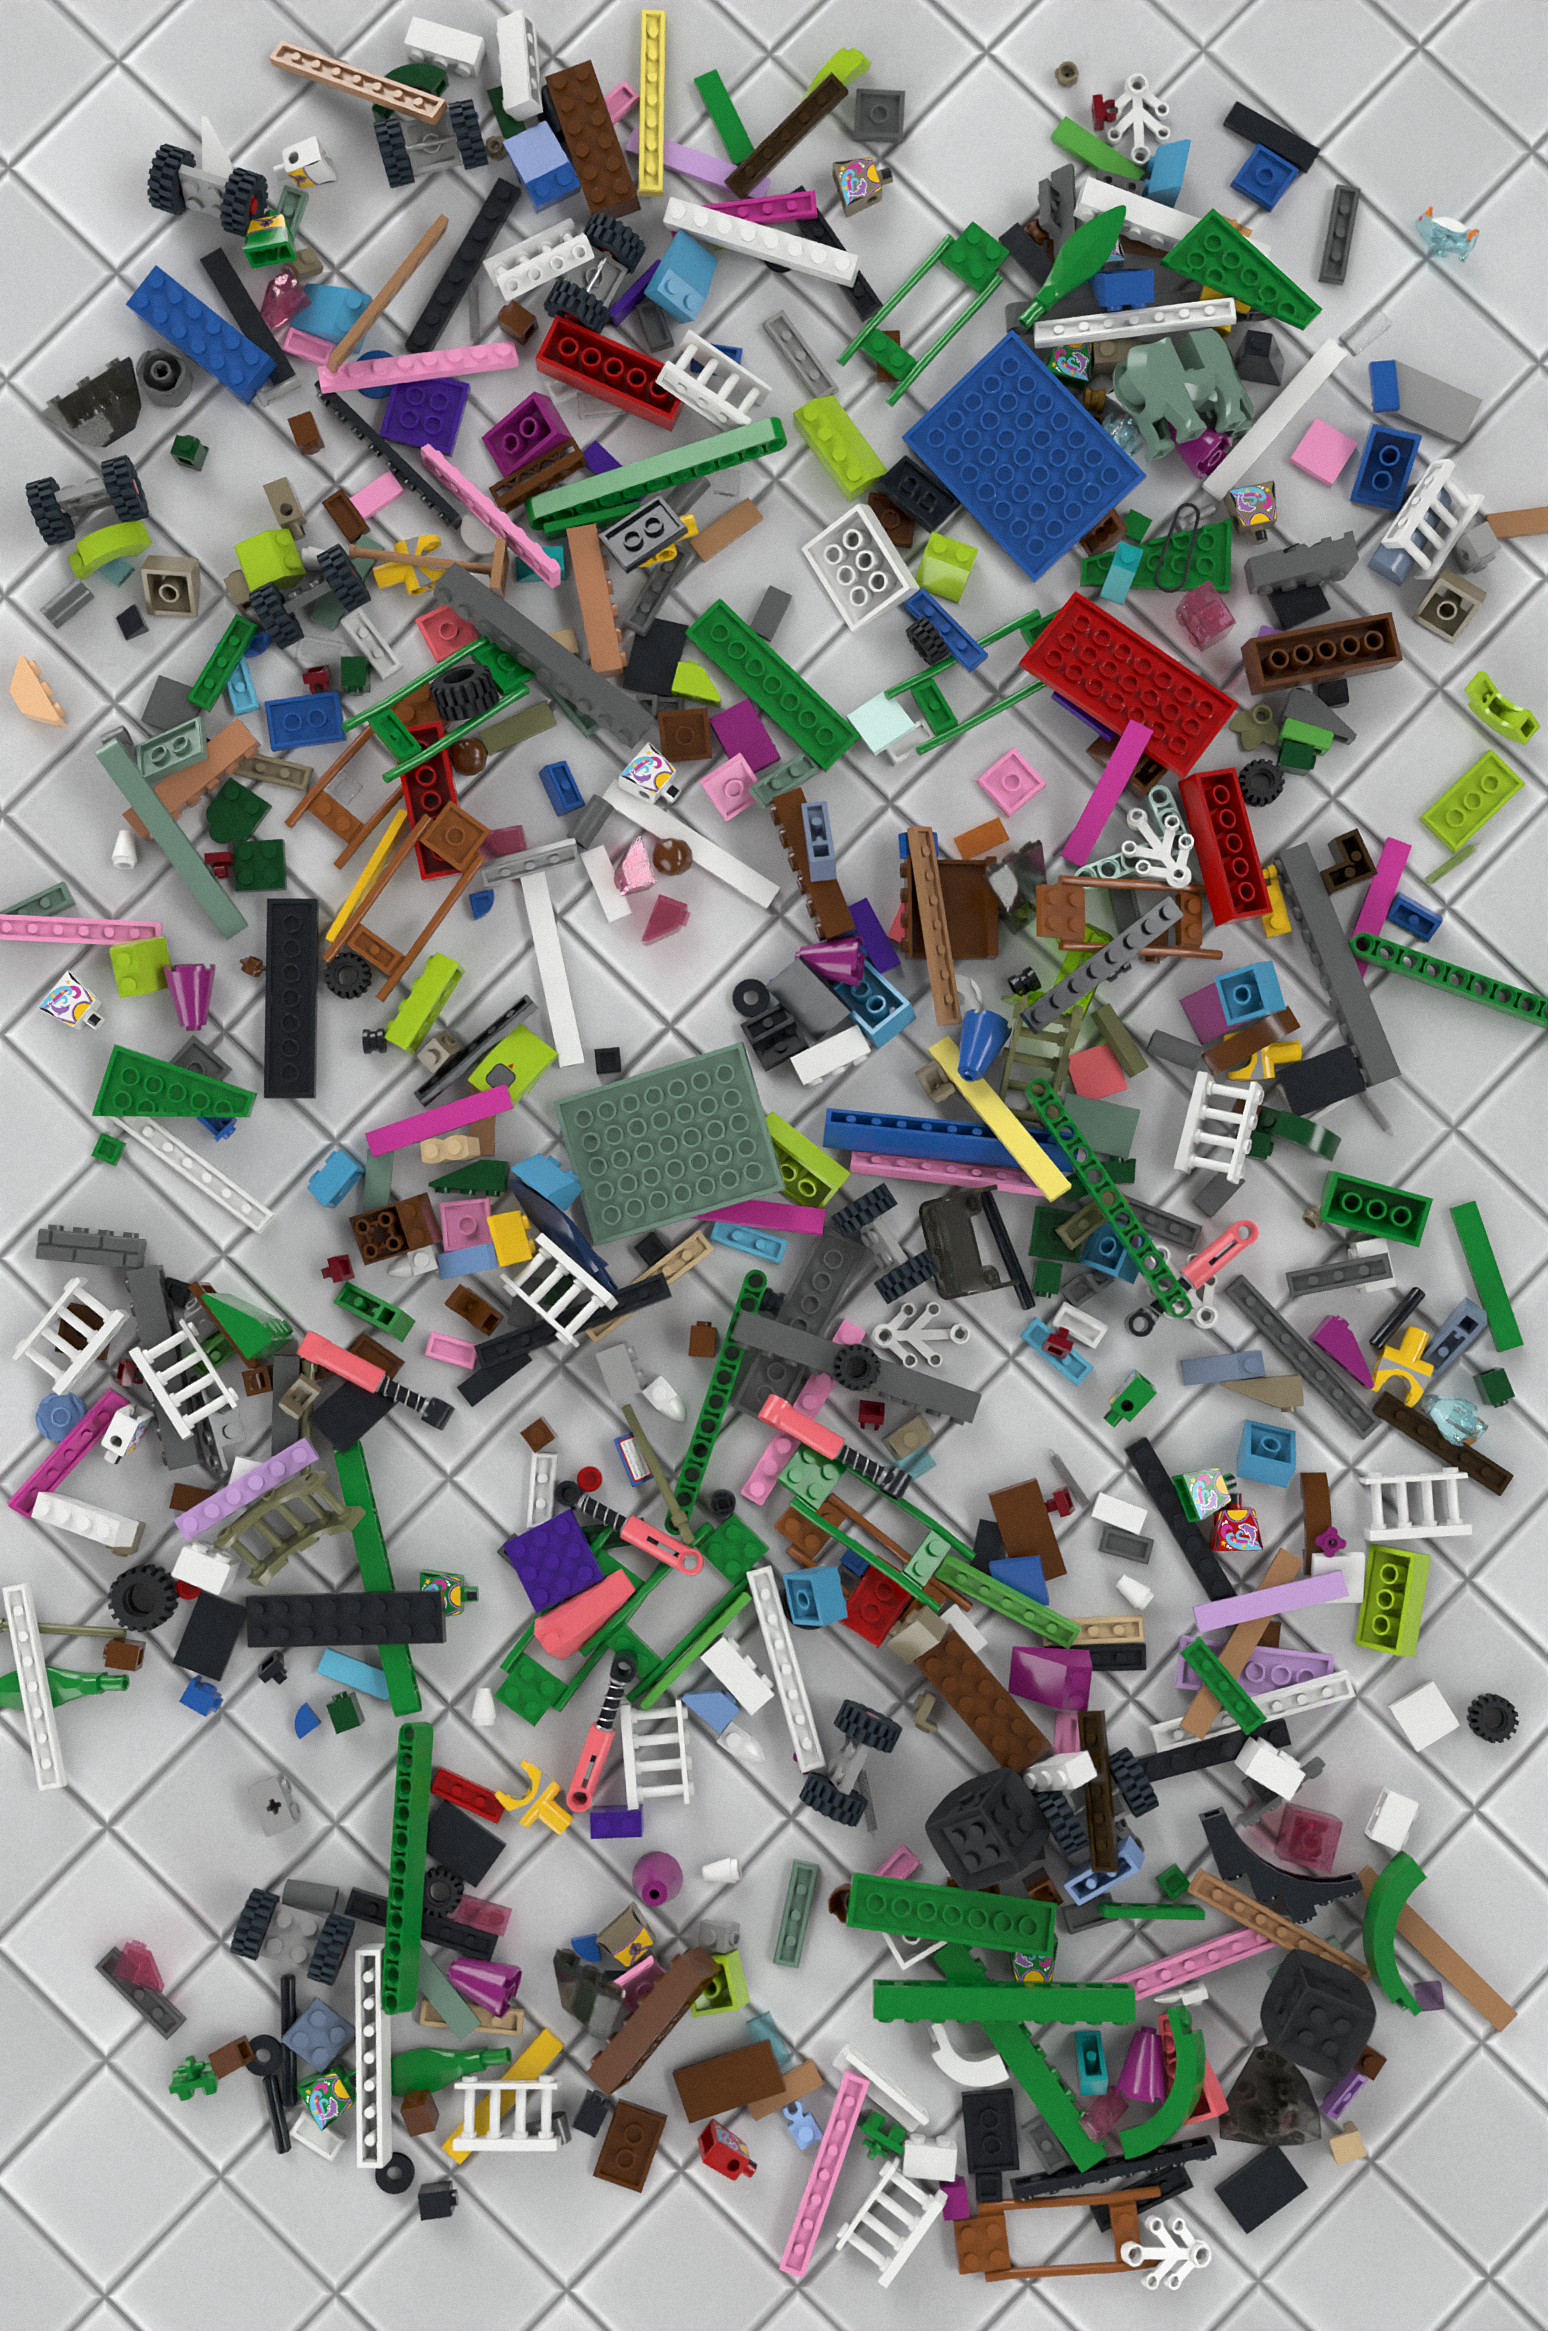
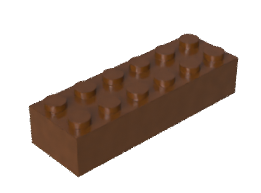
[545,59,641,219]
[1240,612,1403,696]
[770,787,856,942]
[914,1623,1052,1775]
[586,1946,722,2096]

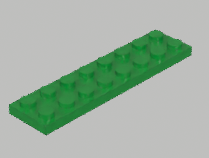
[685,598,861,773]
[845,1872,1057,1958]

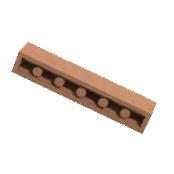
[566,524,627,678]
[122,718,261,841]

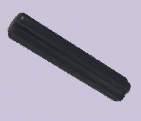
[1369,1287,1426,1350]
[262,2074,292,2154]

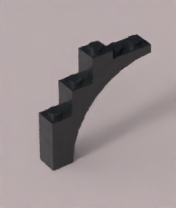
[1199,1806,1363,1924]

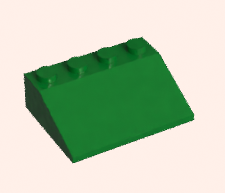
[201,1293,295,1359]

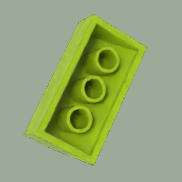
[793,395,888,503]
[384,952,465,1056]
[766,1111,851,1209]
[1354,1544,1431,1657]

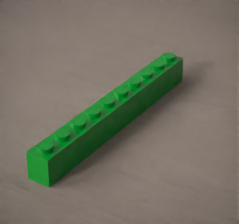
[932,1942,1107,2173]
[872,1979,1135,2026]

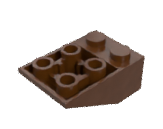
[1085,734,1169,801]
[349,1192,443,1266]

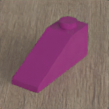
[1308,1315,1375,1389]

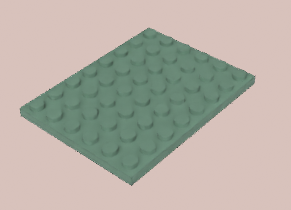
[553,1042,786,1246]

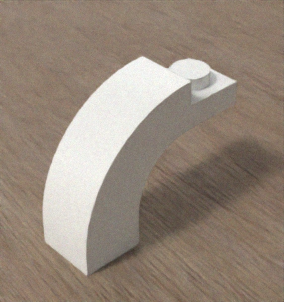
[928,2022,1009,2087]

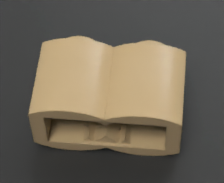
[420,1135,481,1164]

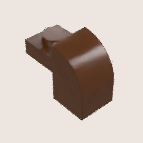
[444,1284,505,1336]

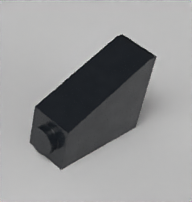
[1234,330,1285,387]

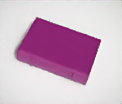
[709,699,781,774]

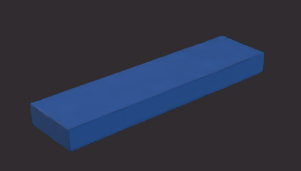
[904,588,988,673]

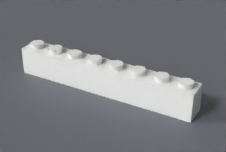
[1073,176,1271,258]
[663,197,861,288]
[355,1943,392,2168]

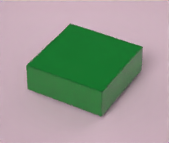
[1124,509,1152,544]
[91,1133,127,1166]
[1155,1863,1190,1901]

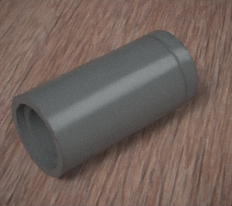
[665,476,711,517]
[40,577,95,629]
[566,794,614,850]
[1146,1029,1203,1070]
[282,1879,339,1913]

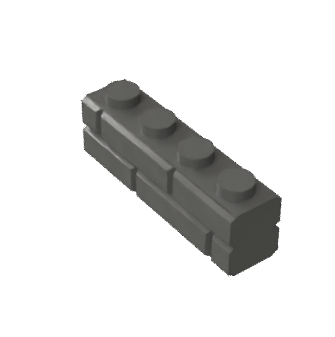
[36,1224,147,1269]

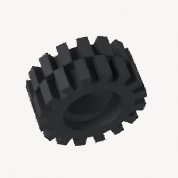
[906,617,949,666]
[1238,759,1285,807]
[324,952,372,1000]
[832,1344,881,1391]
[1467,1693,1519,1743]
[423,1865,465,1918]

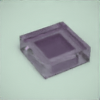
[1413,1980,1445,2012]

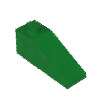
[333,1281,416,1343]

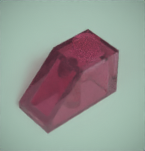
[260,268,312,331]
[481,825,528,858]
[614,836,656,896]
[641,894,691,946]
[111,1940,164,1993]

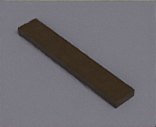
[724,72,849,200]
[1371,1391,1514,1497]
[1077,1710,1120,1873]

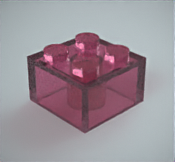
[1175,580,1236,652]
[1274,1802,1343,1873]

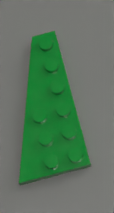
[1160,208,1323,331]
[1080,518,1232,594]
[92,1044,258,1117]

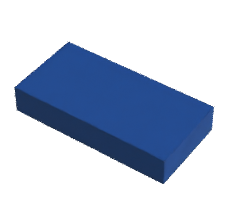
[1368,360,1400,413]

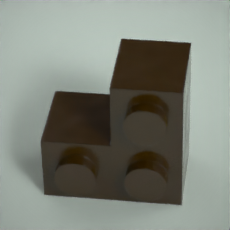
[1320,828,1378,897]

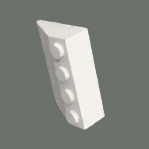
[801,503,920,632]

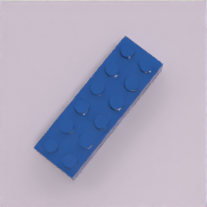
[126,265,277,405]

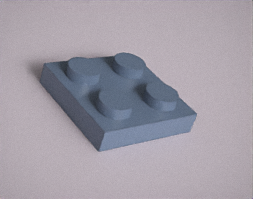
[282,1996,356,2073]

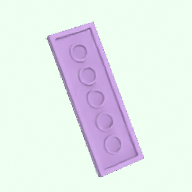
[1175,1635,1335,1707]

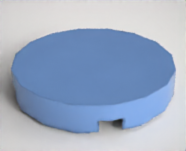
[35,1392,88,1442]

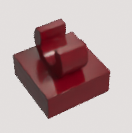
[1091,94,1116,131]
[302,665,331,694]
[204,851,234,879]
[321,1254,355,1283]
[1041,1326,1074,1359]
[115,1357,143,1387]
[858,1400,885,1431]
[1045,1486,1075,1517]

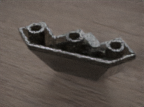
[41,357,142,448]
[982,840,1047,936]
[553,1948,626,2042]
[1219,2043,1322,2146]

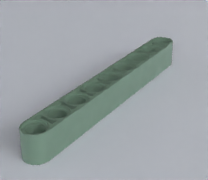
[94,737,248,940]

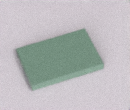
[136,716,208,784]
[1059,1092,1140,1159]

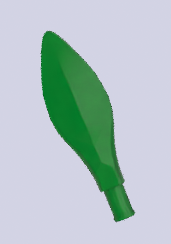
[1017,205,1126,330]
[0,1666,130,1711]
[391,2046,512,2097]

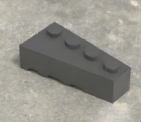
[1244,530,1359,596]

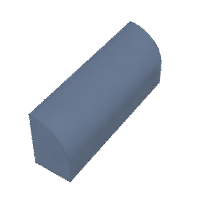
[1367,479,1452,586]

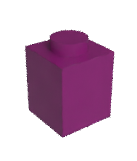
[939,2174,970,2221]

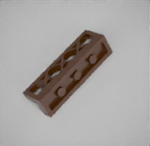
[489,437,588,514]

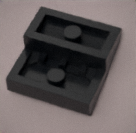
[740,1003,809,1072]

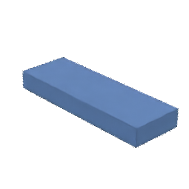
[437,1243,497,1280]

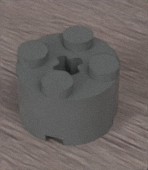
[136,346,193,407]

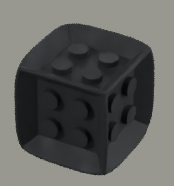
[925,1767,1050,1891]
[1260,1949,1377,2080]

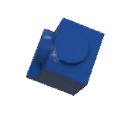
[179,1675,224,1717]

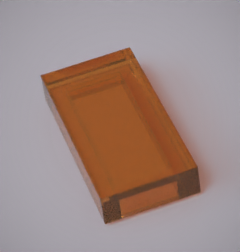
[953,817,1009,860]

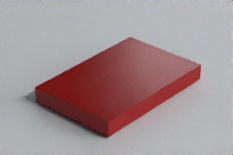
[838,1555,912,1649]

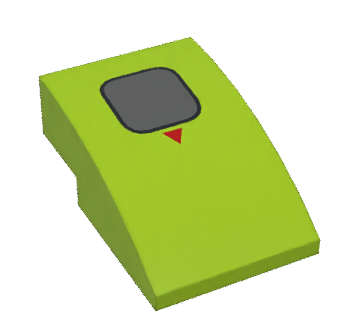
[468,1023,559,1112]

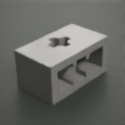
[1451,521,1501,575]
[248,1773,301,1838]

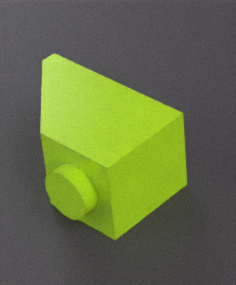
[672,660,722,708]

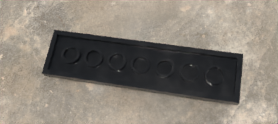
[264,898,319,1099]
[245,1590,447,1648]

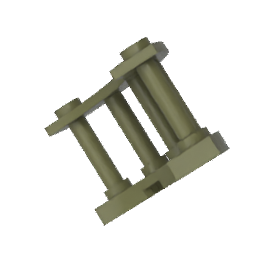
[998,995,1084,1131]
[213,1471,366,1587]

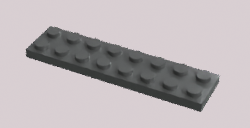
[731,1226,867,1423]

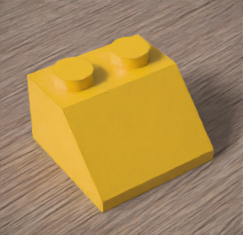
[486,1210,537,1268]

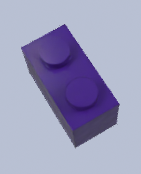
[590,1804,644,1839]

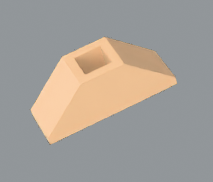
[9,655,67,727]

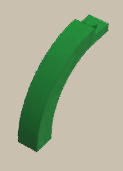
[1362,1850,1427,2016]
[1119,2004,1206,2159]

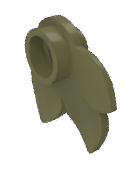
[1229,704,1279,751]

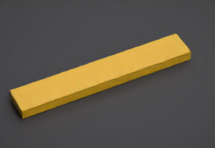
[326,809,410,943]
[441,2027,565,2165]

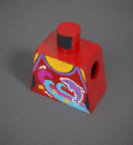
[1209,1493,1263,1552]
[697,2118,757,2181]

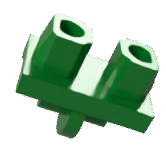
[168,2056,219,2101]
[857,2110,906,2160]

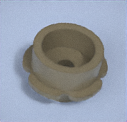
[1055,61,1079,87]
[485,136,507,161]
[1302,1207,1326,1230]

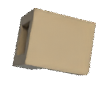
[1329,2121,1367,2165]

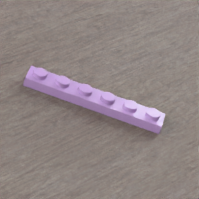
[174,1436,320,1542]

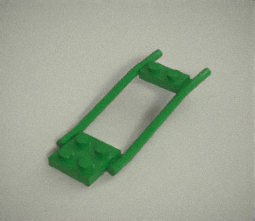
[837,221,1010,407]
[884,608,1061,756]
[341,635,537,783]
[775,1443,976,1614]
[579,1512,769,1703]
[494,1525,664,1727]

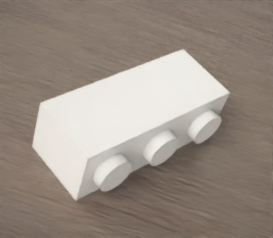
[404,16,486,78]
[790,1024,871,1088]
[700,1633,775,1716]
[1022,1751,1098,1793]

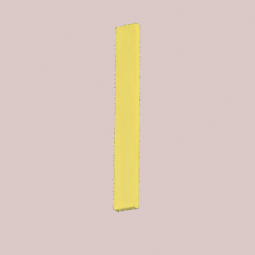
[638,10,666,197]
[928,1036,1071,1203]

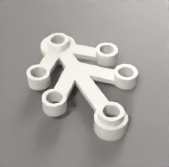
[1106,73,1171,168]
[1122,808,1194,889]
[1146,1245,1218,1329]
[871,1302,970,1368]
[1121,2215,1212,2290]

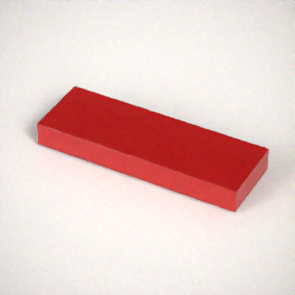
[430,1766,505,1824]

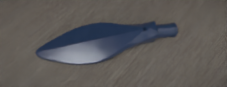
[509,1178,619,1293]

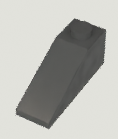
[1278,687,1357,745]

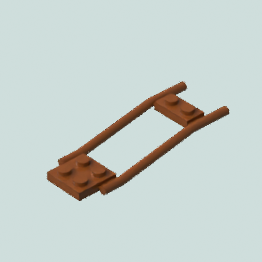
[284,682,453,870]
[322,800,492,1003]
[1036,875,1223,960]
[773,1492,973,1636]
[953,2185,1163,2283]

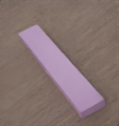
[625,127,771,199]
[1192,1570,1349,1633]

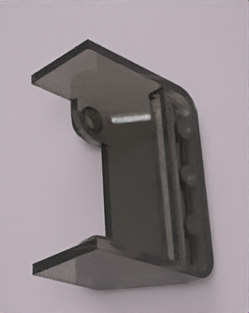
[919,1184,1020,1300]

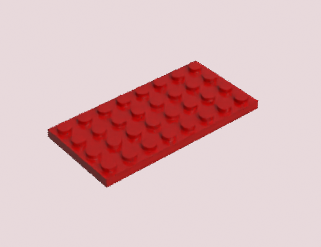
[1019,591,1239,780]

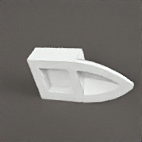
[388,1245,439,1278]
[642,1375,686,1422]
[716,1720,765,1762]
[1154,1981,1209,2006]

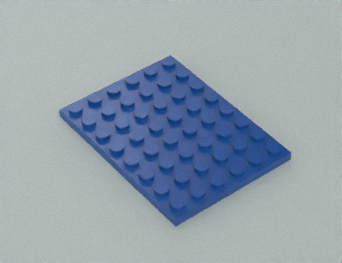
[902,330,1147,583]

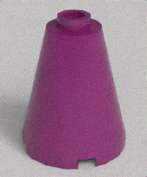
[1167,421,1232,479]
[795,936,865,986]
[163,964,216,1031]
[632,1851,683,1907]
[447,1957,522,2019]
[1115,2026,1167,2104]

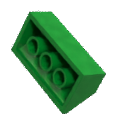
[1319,1170,1433,1248]

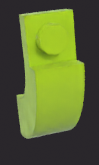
[801,47,872,113]
[67,521,153,580]
[1464,671,1540,745]

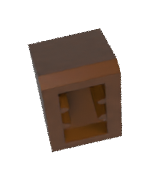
[1079,508,1128,557]
[1022,1866,1064,1906]

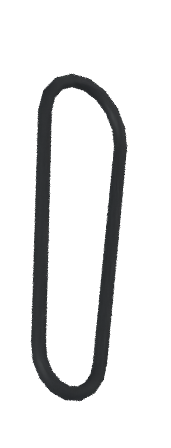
[1154,503,1200,593]

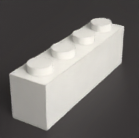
[496,9,543,121]
[31,1492,139,1547]

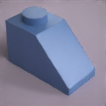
[681,1689,740,1733]

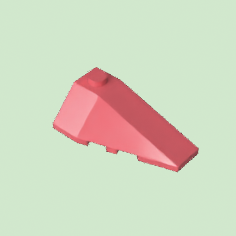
[534,1569,635,1660]
[1158,2014,1229,2126]

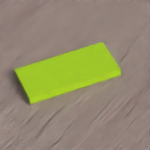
[1419,749,1526,854]

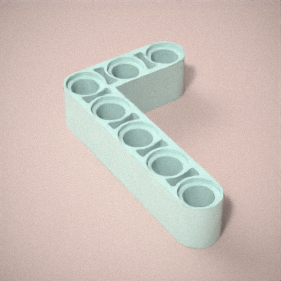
[1074,785,1190,893]

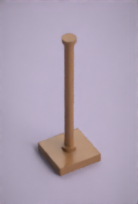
[349,538,510,600]

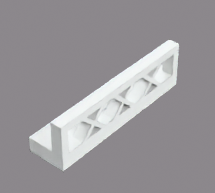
[832,2042,930,2133]

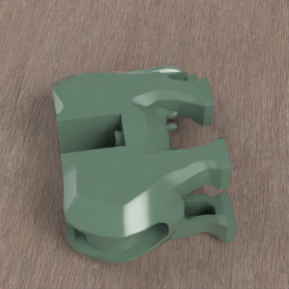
[1113,328,1254,462]

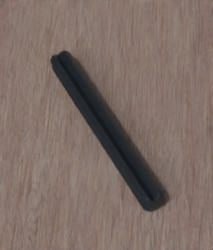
[979,1191,1036,1310]
[280,1974,298,2107]

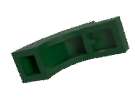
[372,63,449,122]
[1254,1106,1342,1162]

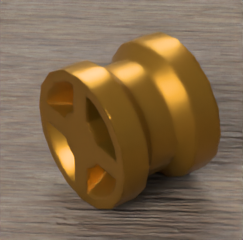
[1082,387,1106,414]

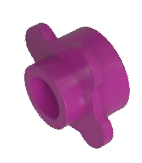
[1315,1527,1346,1558]

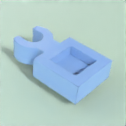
[783,2098,823,2150]

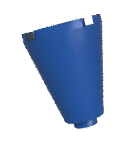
[958,1009,1012,1082]

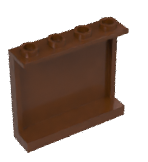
[900,856,999,960]

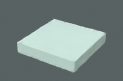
[846,689,916,756]

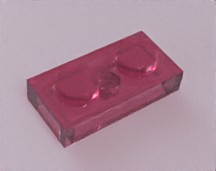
[455,1894,512,1937]
[1078,2085,1129,2143]

